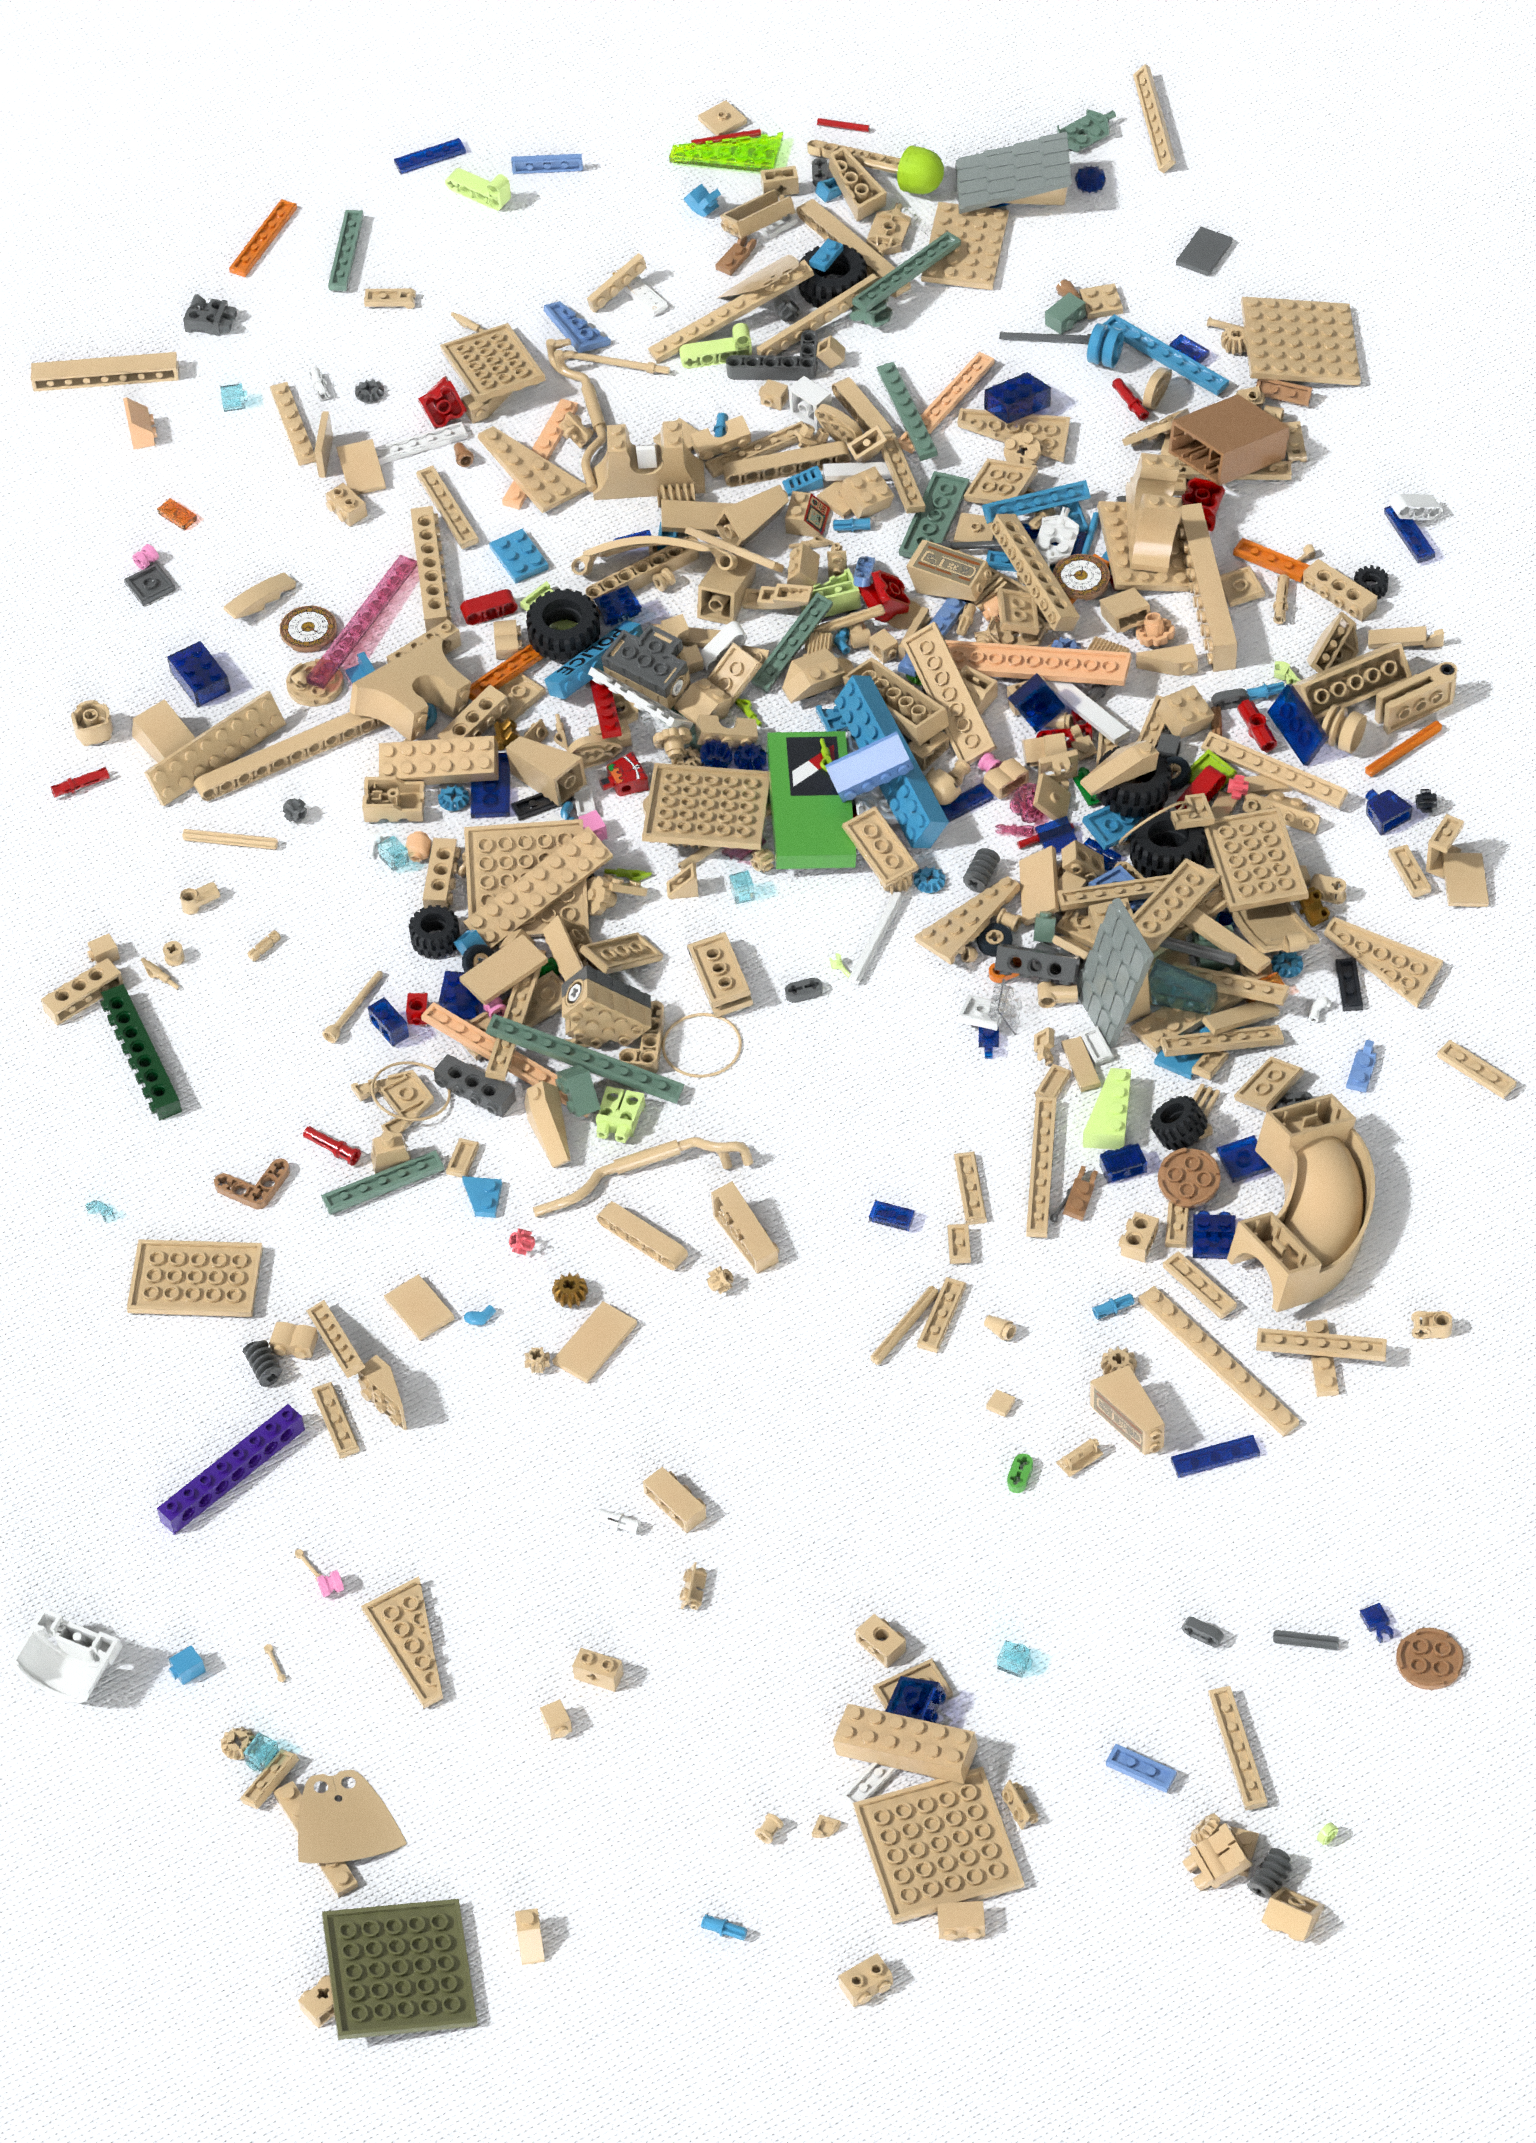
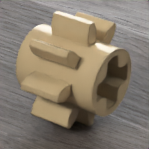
[750,847,775,873]
[707,1266,733,1294]
[524,1347,550,1373]

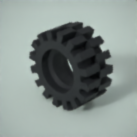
[1354,565,1389,600]

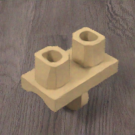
[558,412,594,449]
[793,423,830,448]

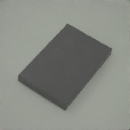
[1176,226,1233,276]

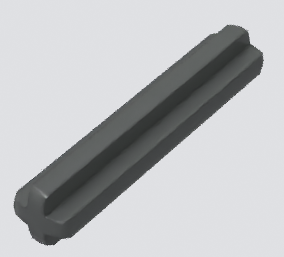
[1273,1630,1339,1650]

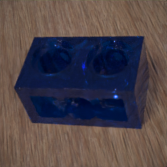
[368,997,409,1047]

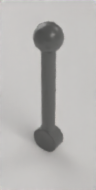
[1050,1189,1071,1222]

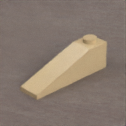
[1080,740,1159,796]
[524,1081,571,1168]

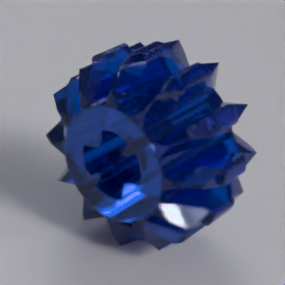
[1075,164,1106,194]
[700,739,733,768]
[734,742,767,771]

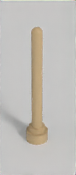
[322,971,383,1043]

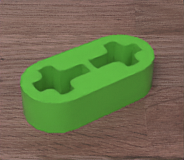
[1007,1453,1033,1493]

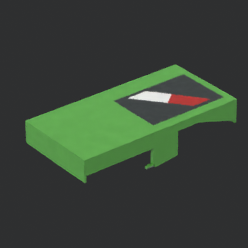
[766,731,856,869]

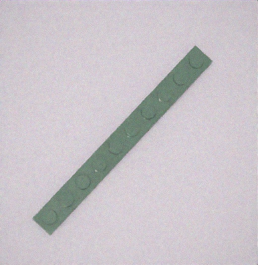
[486,1014,685,1104]

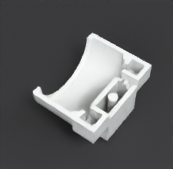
[11,1608,122,1703]

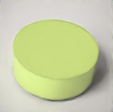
[1317,1822,1338,1845]

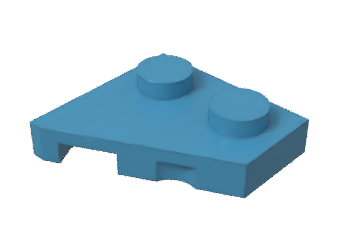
[816,705,849,732]
[462,1176,502,1218]

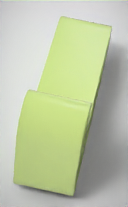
[445,168,511,211]
[679,323,752,369]

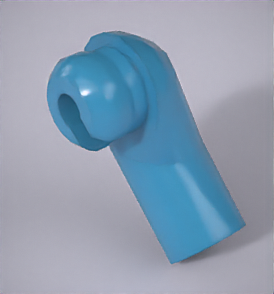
[834,628,851,655]

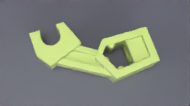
[1274,661,1301,703]

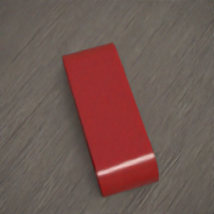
[460,589,518,625]
[1175,765,1226,810]

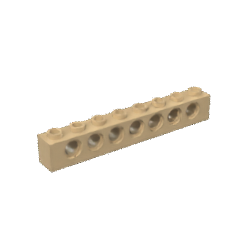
[410,506,451,632]
[990,514,1080,631]

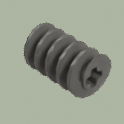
[963,848,1000,893]
[242,1340,283,1387]
[1247,1848,1293,1899]

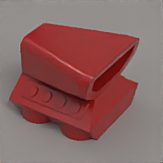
[418,376,467,429]
[1181,478,1226,531]
[858,570,911,623]

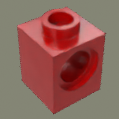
[406,993,430,1025]

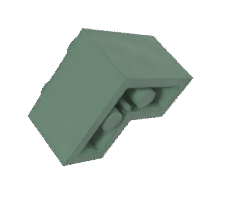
[555,1065,601,1117]

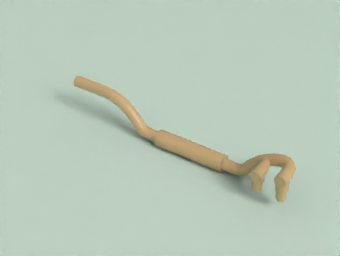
[546,338,607,492]
[532,1137,753,1217]

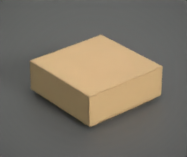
[986,1389,1015,1417]

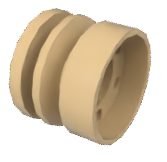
[1319,704,1367,754]

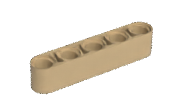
[832,377,893,434]
[596,1201,688,1271]

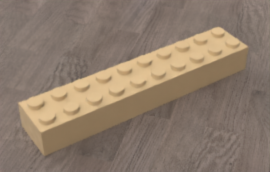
[1176,503,1237,672]

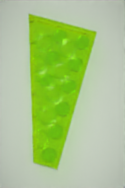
[669,132,784,172]

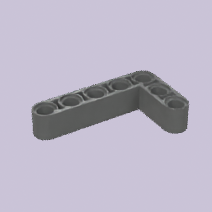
[726,330,818,381]

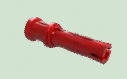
[303,1126,361,1166]

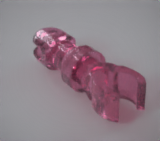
[995,824,1034,837]

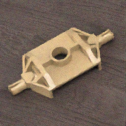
[866,203,911,257]
[974,615,1053,646]

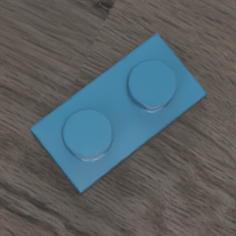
[809,239,843,272]

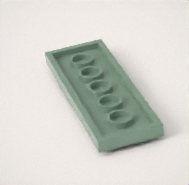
[899,471,970,558]

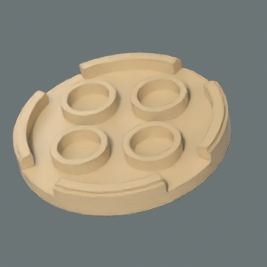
[286,659,344,707]

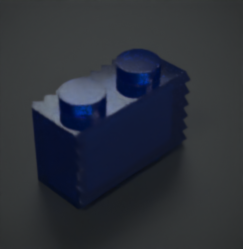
[1099,1143,1147,1184]

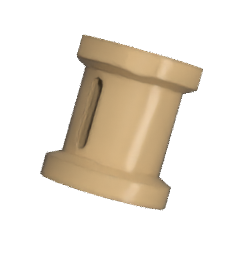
[948,760,971,786]
[996,908,1022,932]
[754,1813,784,1844]

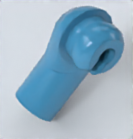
[560,801,576,820]
[464,1305,496,1325]

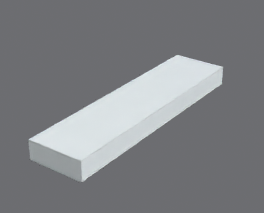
[823,462,892,481]

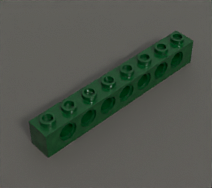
[100,984,182,1121]

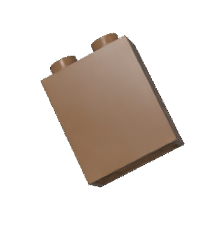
[1168,394,1289,486]

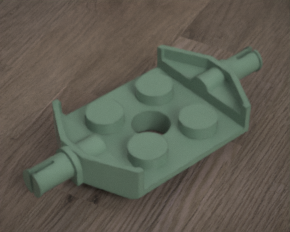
[1057,109,1116,152]

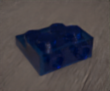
[1192,1211,1236,1259]
[885,1676,946,1723]

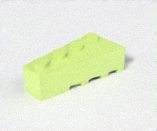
[1083,1068,1131,1150]

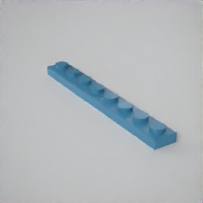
[1103,314,1229,396]

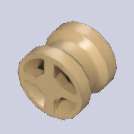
[652,568,676,592]
[163,941,185,966]

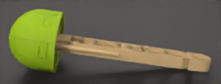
[807,140,944,194]

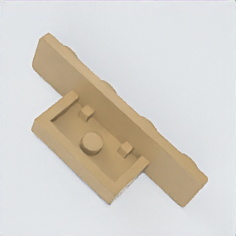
[1242,792,1321,834]

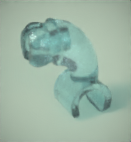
[85,1200,115,1222]

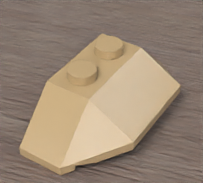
[1306,611,1359,673]
[782,648,854,704]

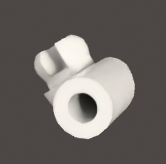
[1309,996,1331,1023]

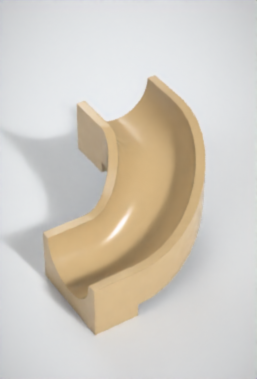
[1227,1093,1375,1312]

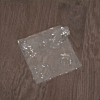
[989,979,1023,1035]

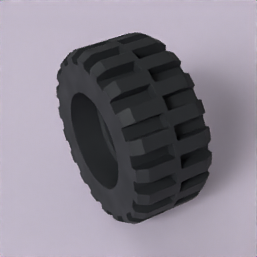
[799,244,867,308]
[526,588,600,662]
[1096,744,1172,818]
[1130,811,1207,878]

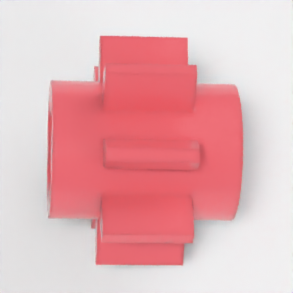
[1227,774,1249,800]
[509,1228,535,1255]

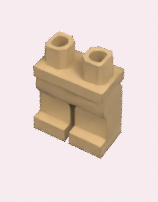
[1182,1823,1253,1891]

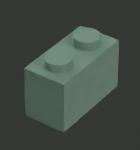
[1045,292,1086,334]

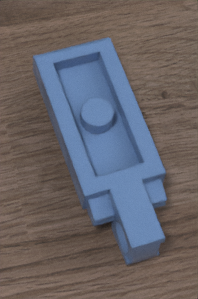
[1346,1040,1377,1093]

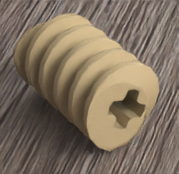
[657,483,695,508]

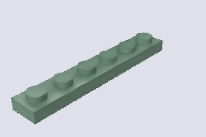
[328,210,364,291]
[751,592,833,693]
[321,1150,444,1215]

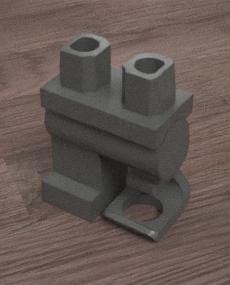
[183,294,237,336]

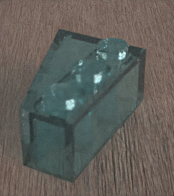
[1149,959,1218,1015]

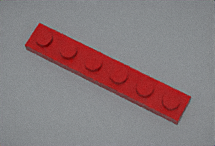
[589,680,622,739]

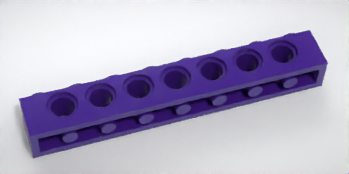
[157,1404,305,1535]

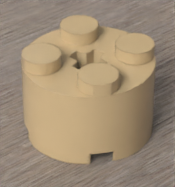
[71,700,113,746]

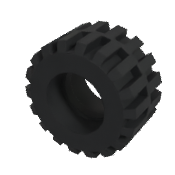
[409,905,461,959]
[1150,1096,1208,1151]

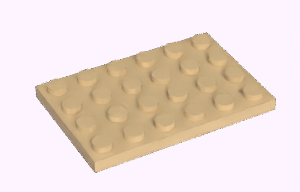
[921,202,1009,290]
[440,323,546,403]
[1097,501,1189,592]
[1202,807,1309,912]
[127,1239,263,1317]

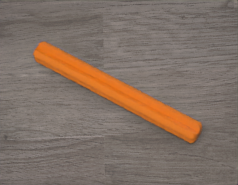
[1365,720,1442,777]

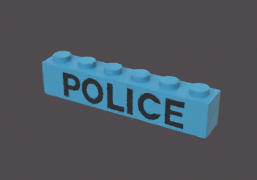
[544,620,644,700]

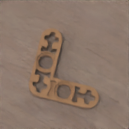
[214,1158,290,1210]

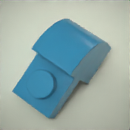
[683,184,721,217]

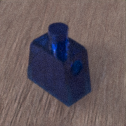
[1365,789,1412,836]

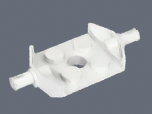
[1035,507,1079,568]

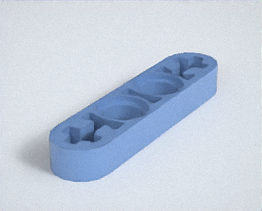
[853,556,875,587]

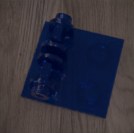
[593,586,642,626]

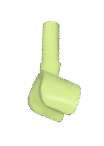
[829,953,851,978]

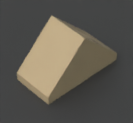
[666,862,699,899]

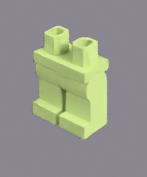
[596,1086,646,1143]

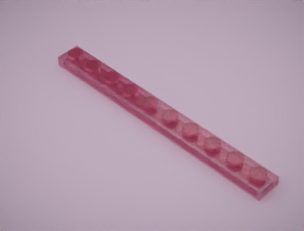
[306,555,417,689]

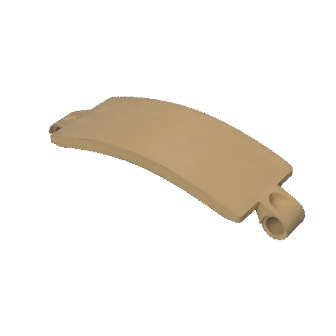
[571,536,738,576]
[1219,881,1320,953]

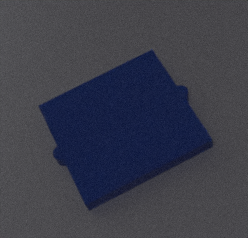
[1035,816,1078,854]

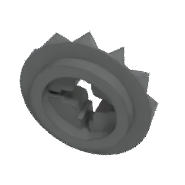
[355,379,384,403]

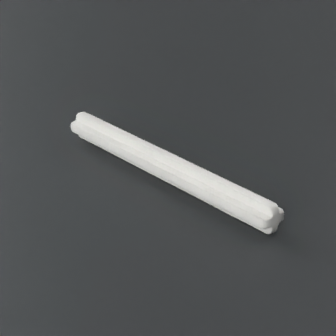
[849,891,904,984]

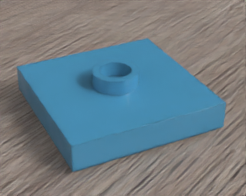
[1154,1050,1204,1080]

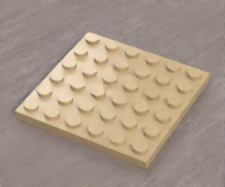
[1241,296,1361,385]
[642,763,770,850]
[464,819,590,937]
[853,1767,1024,1924]

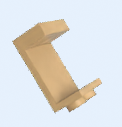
[1426,814,1464,879]

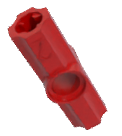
[1237,699,1277,753]

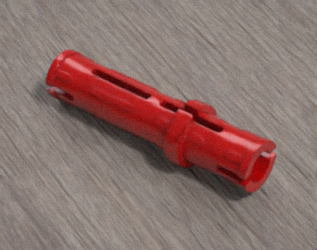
[1112,378,1149,421]
[50,767,110,798]

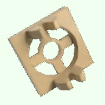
[1038,749,1079,791]

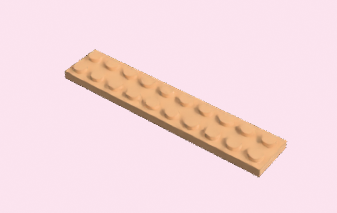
[945,640,1132,686]

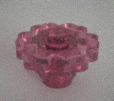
[1010,783,1044,824]

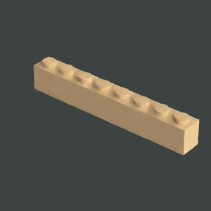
[31,352,179,392]

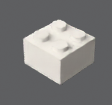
[789,376,832,431]

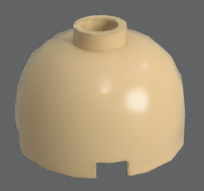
[925,767,962,805]

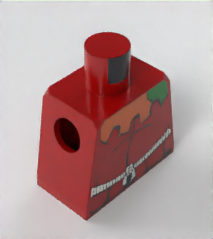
[599,752,649,797]

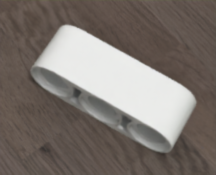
[1390,494,1443,520]
[700,621,747,673]

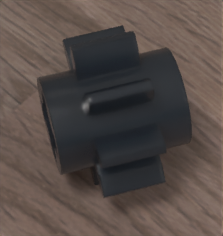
[1415,789,1437,813]

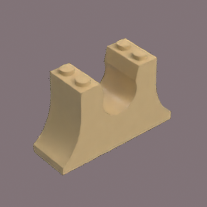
[592,420,705,500]
[1125,453,1182,573]
[349,636,471,741]

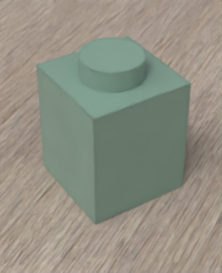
[1033,911,1056,943]

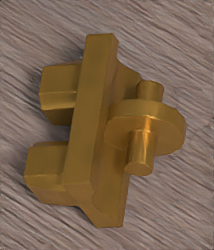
[494,717,520,751]
[1299,887,1330,928]

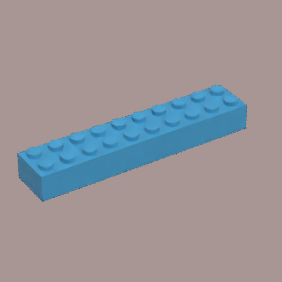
[834,675,949,848]

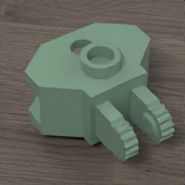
[849,297,893,327]

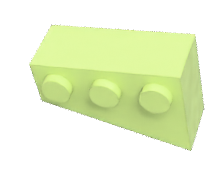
[801,568,861,617]

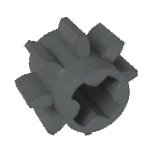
[777,300,799,322]
[283,798,307,822]

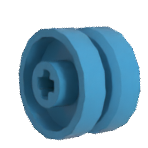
[1087,323,1124,368]

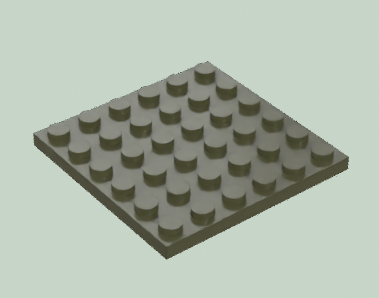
[321,1899,477,2040]

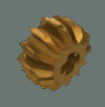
[552,1272,588,1309]

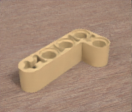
[619,1001,665,1073]

